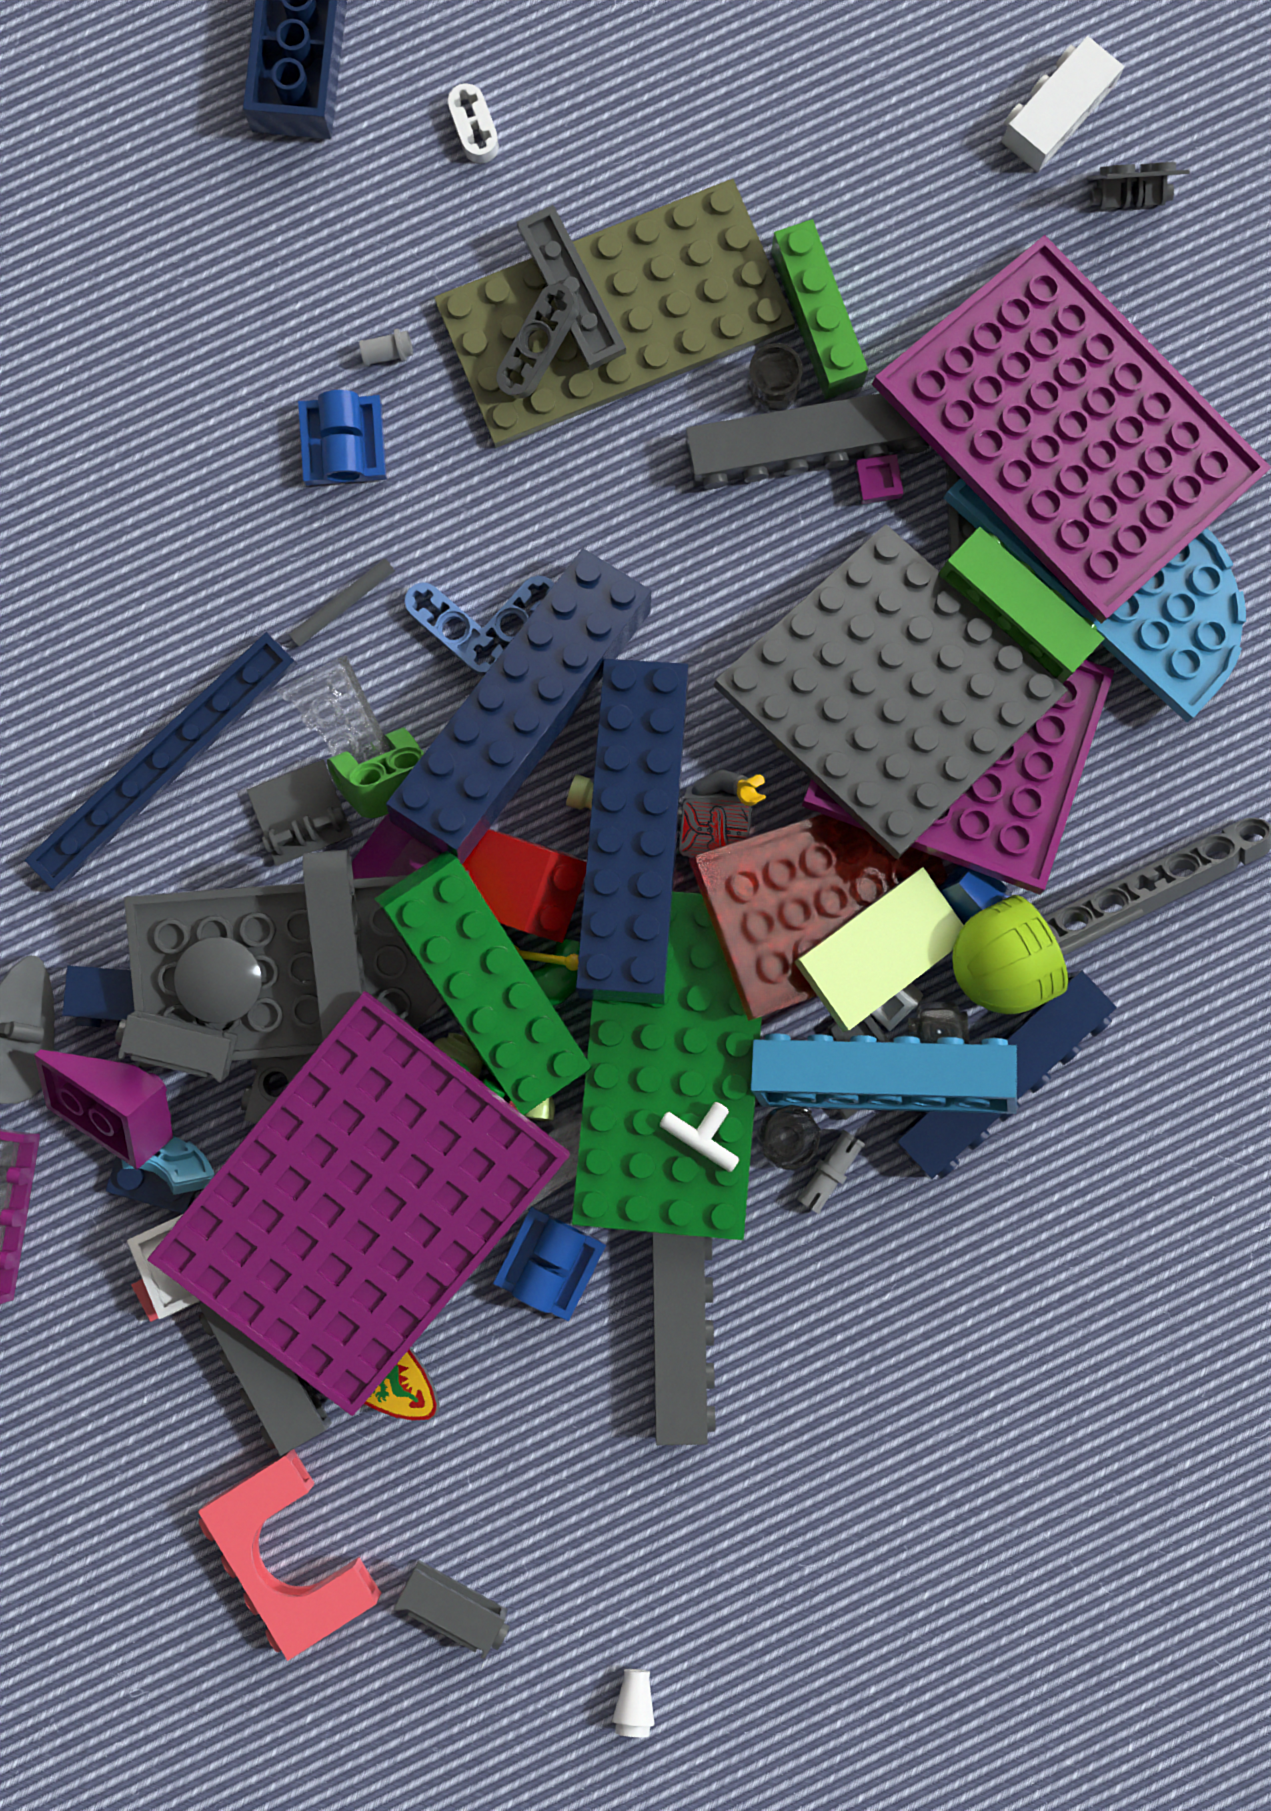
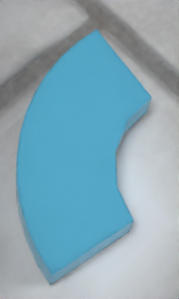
[121,1136,215,1195]

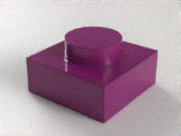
[855,454,904,504]

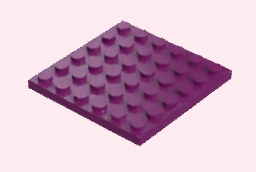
[801,660,1115,895]

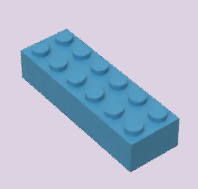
[751,1034,1017,1114]

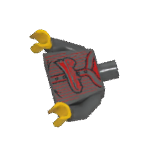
[677,769,766,903]

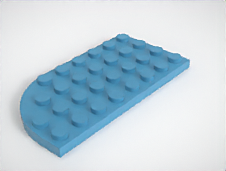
[943,478,1246,723]

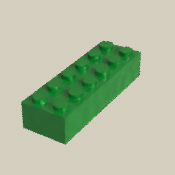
[374,850,592,1115]

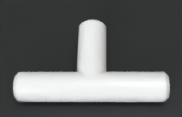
[659,1102,739,1172]

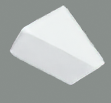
[871,983,923,1031]

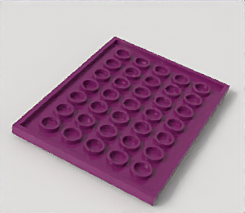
[871,235,1271,624]

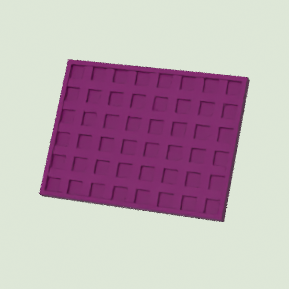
[147,990,570,1417]

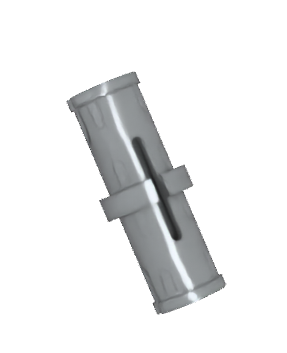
[797,1130,865,1214]

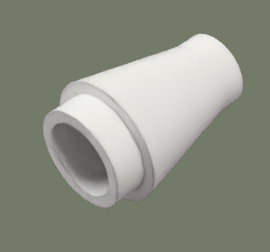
[612,1669,655,1737]

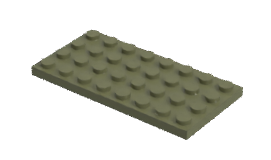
[434,178,795,448]

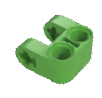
[327,727,424,818]

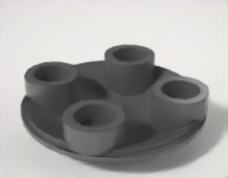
[174,937,262,1023]

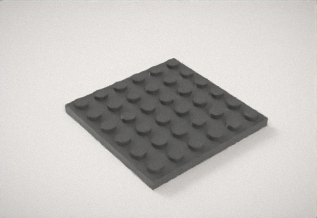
[714,524,1068,859]

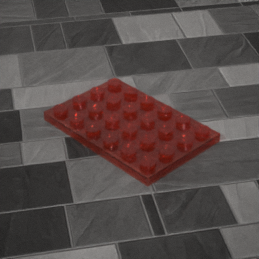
[689,814,948,1021]

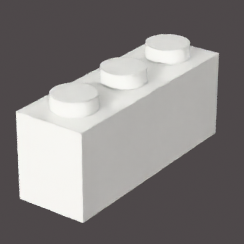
[1001,36,1125,173]

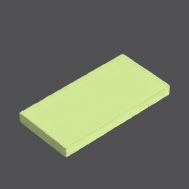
[794,867,964,1032]

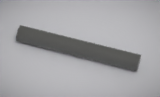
[289,558,395,647]

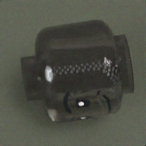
[908,1001,969,1044]

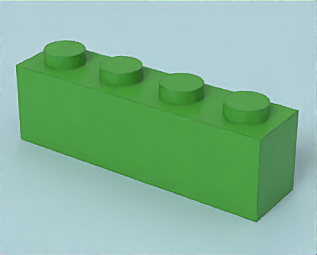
[771,219,868,399]
[938,526,1105,684]

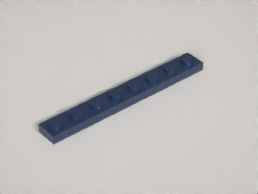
[25,632,297,891]

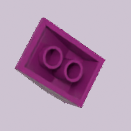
[34,1049,173,1170]

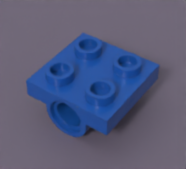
[298,390,387,486]
[493,1206,607,1322]

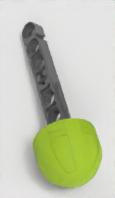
[952,818,1271,1014]

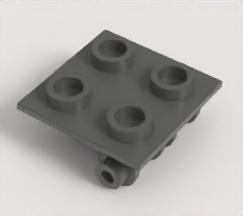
[1087,162,1190,209]
[247,760,353,866]

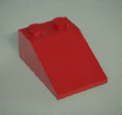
[462,829,587,943]

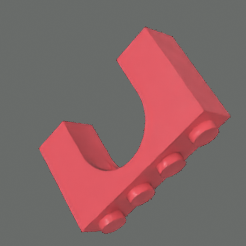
[198,1449,381,1661]

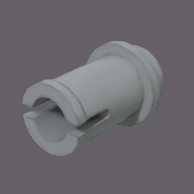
[359,328,413,367]

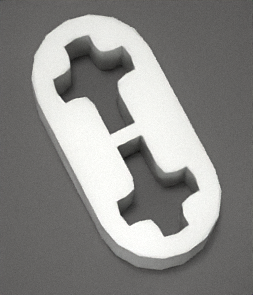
[448,83,499,164]

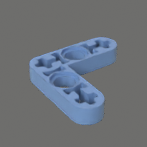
[405,575,554,676]

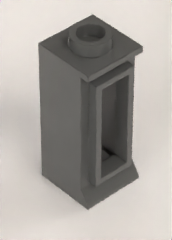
[115,1010,238,1082]
[394,1560,510,1659]

